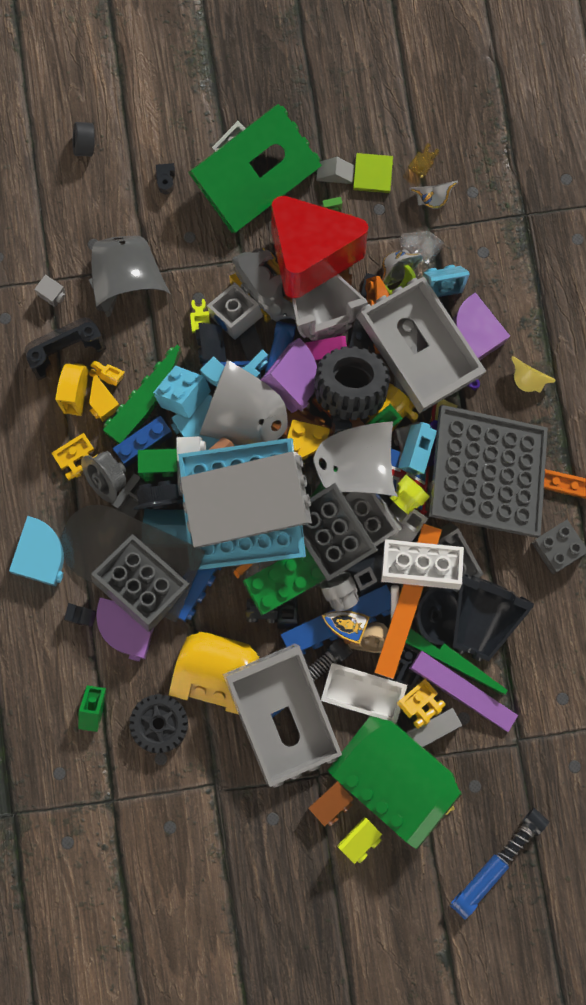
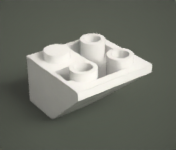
[387,502,428,542]

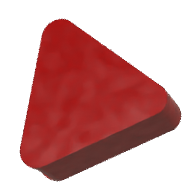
[271,196,368,298]

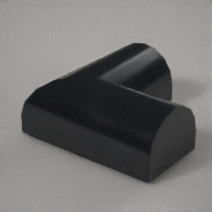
[395,643,420,691]

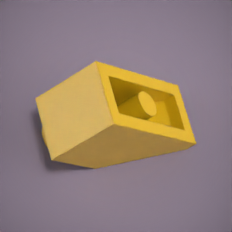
[89,375,120,422]

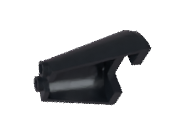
[453,574,534,661]

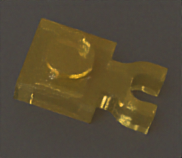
[408,143,439,178]

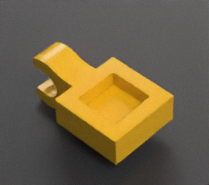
[88,361,125,386]

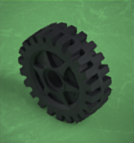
[129,694,188,753]

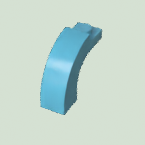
[200,350,268,386]

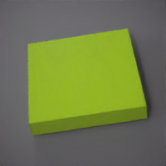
[353,153,393,193]

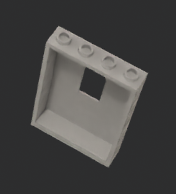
[358,276,486,414]
[223,644,342,787]

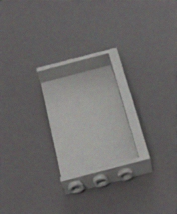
[180,451,312,548]

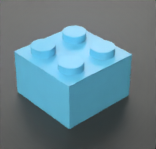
[153,365,211,418]

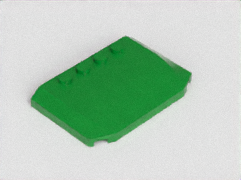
[328,716,462,849]

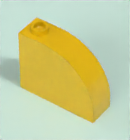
[55,363,89,416]

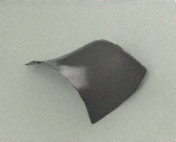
[91,236,172,307]

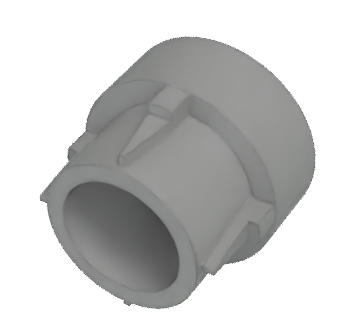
[320,572,359,612]

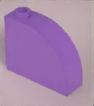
[453,293,510,361]
[261,338,317,413]
[96,598,154,662]

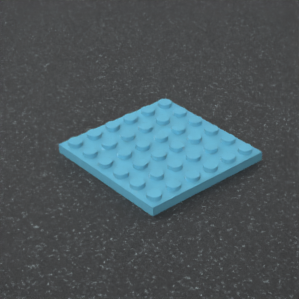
[178,438,306,571]

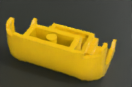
[169,632,260,715]

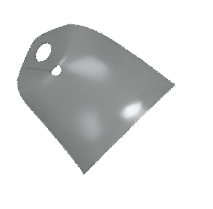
[199,360,288,445]
[314,421,398,497]

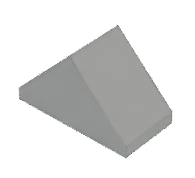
[316,157,355,184]

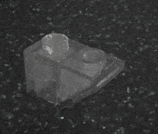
[399,231,444,265]

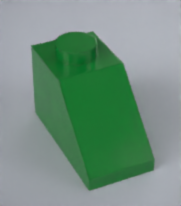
[78,685,106,732]

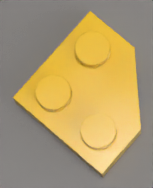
[287,420,330,460]

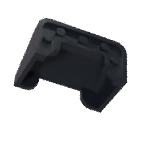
[24,317,106,381]

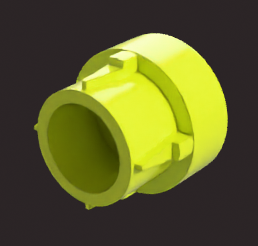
[390,474,430,515]

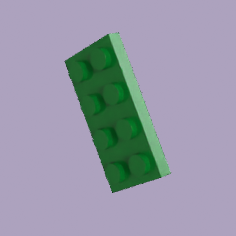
[243,546,326,615]

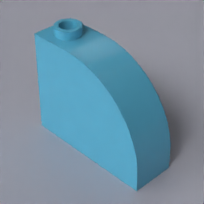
[171,394,239,450]
[9,516,64,587]

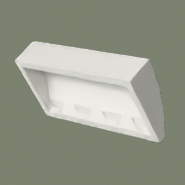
[321,663,407,723]

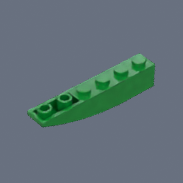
[103,345,181,444]

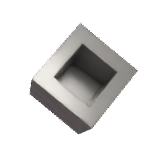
[34,274,66,307]

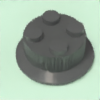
[81,451,126,503]

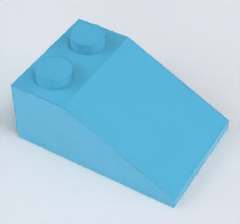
[422,265,469,297]

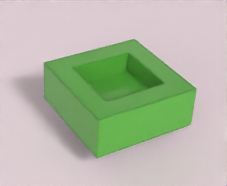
[322,197,342,212]

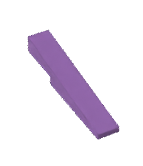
[409,651,518,732]

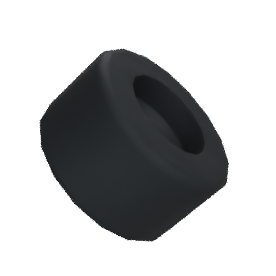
[72,122,95,157]

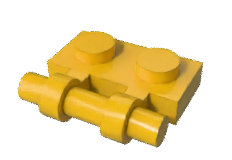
[52,433,98,481]
[397,679,445,729]

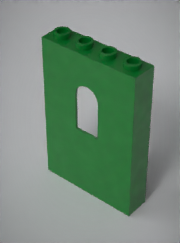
[188,104,322,233]

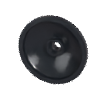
[415,587,459,645]

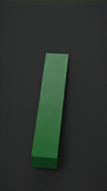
[405,628,508,695]

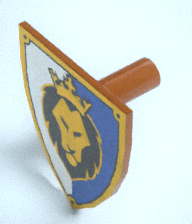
[321,611,370,645]

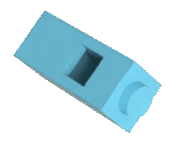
[398,422,437,475]

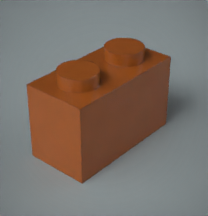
[308,781,354,827]

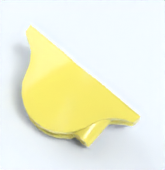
[511,356,556,393]

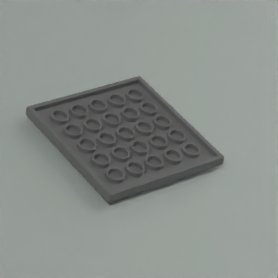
[429,405,548,538]

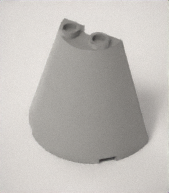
[292,274,368,341]

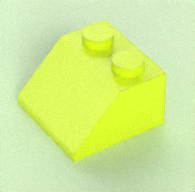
[337,817,382,864]

